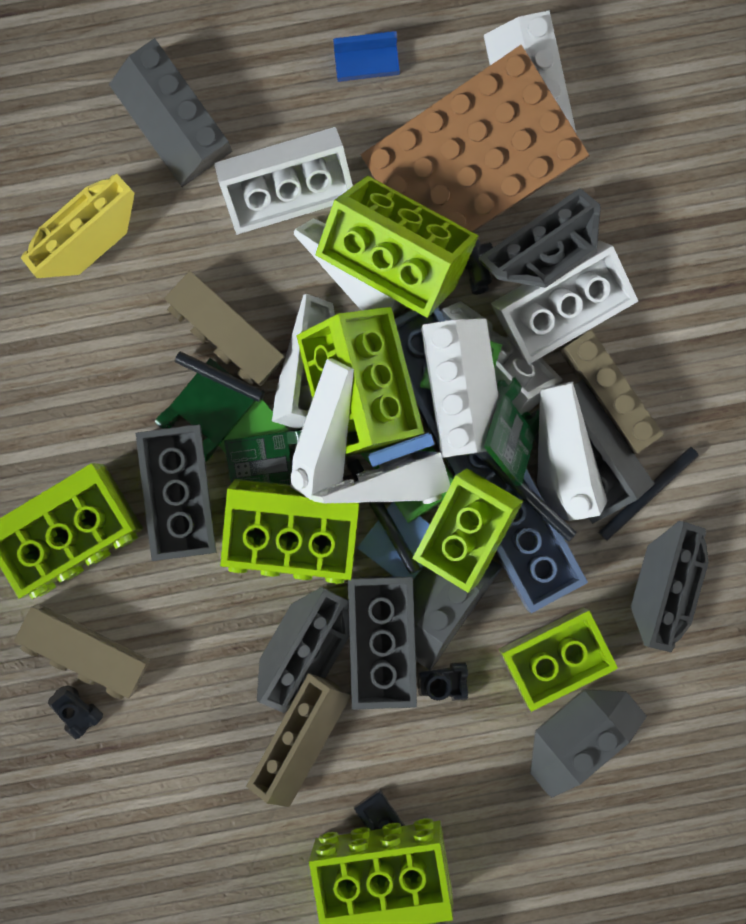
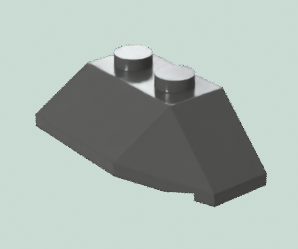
[479,188,601,288]
[631,521,708,652]
[413,560,503,671]
[257,587,350,713]
[530,689,647,798]

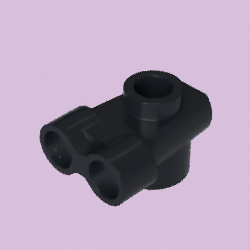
[464,239,493,295]
[418,662,468,701]
[48,686,103,739]

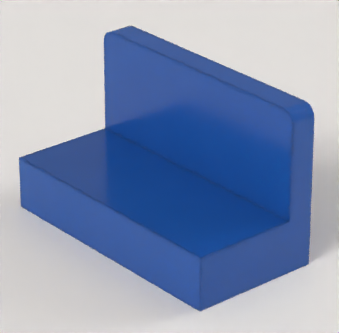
[333,31,400,82]

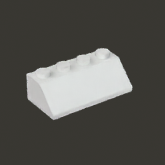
[484,10,576,132]
[214,127,353,235]
[491,241,638,365]
[421,319,499,458]

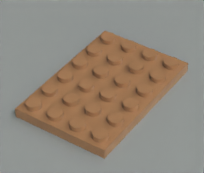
[360,45,590,232]

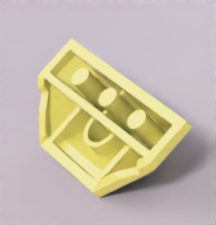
[21,174,135,278]

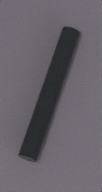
[175,351,265,403]

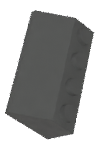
[109,38,233,187]
[530,379,655,524]
[135,424,217,561]
[348,576,417,710]

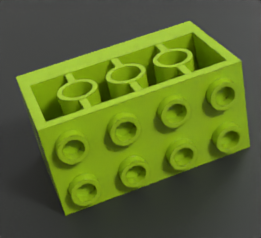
[315,175,479,318]
[296,307,424,457]
[0,463,143,600]
[220,479,360,584]
[309,818,453,924]

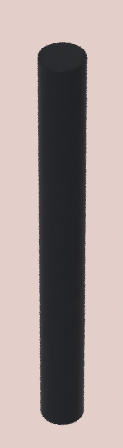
[598,447,699,541]
[474,451,577,542]
[347,459,421,575]

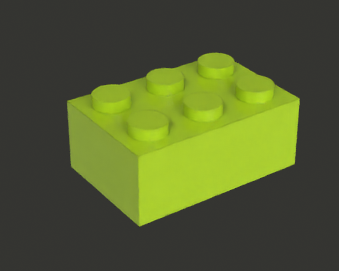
[412,468,523,593]
[499,607,618,712]

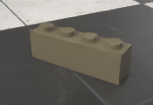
[164,270,285,387]
[559,329,664,454]
[14,604,151,699]
[246,673,351,807]

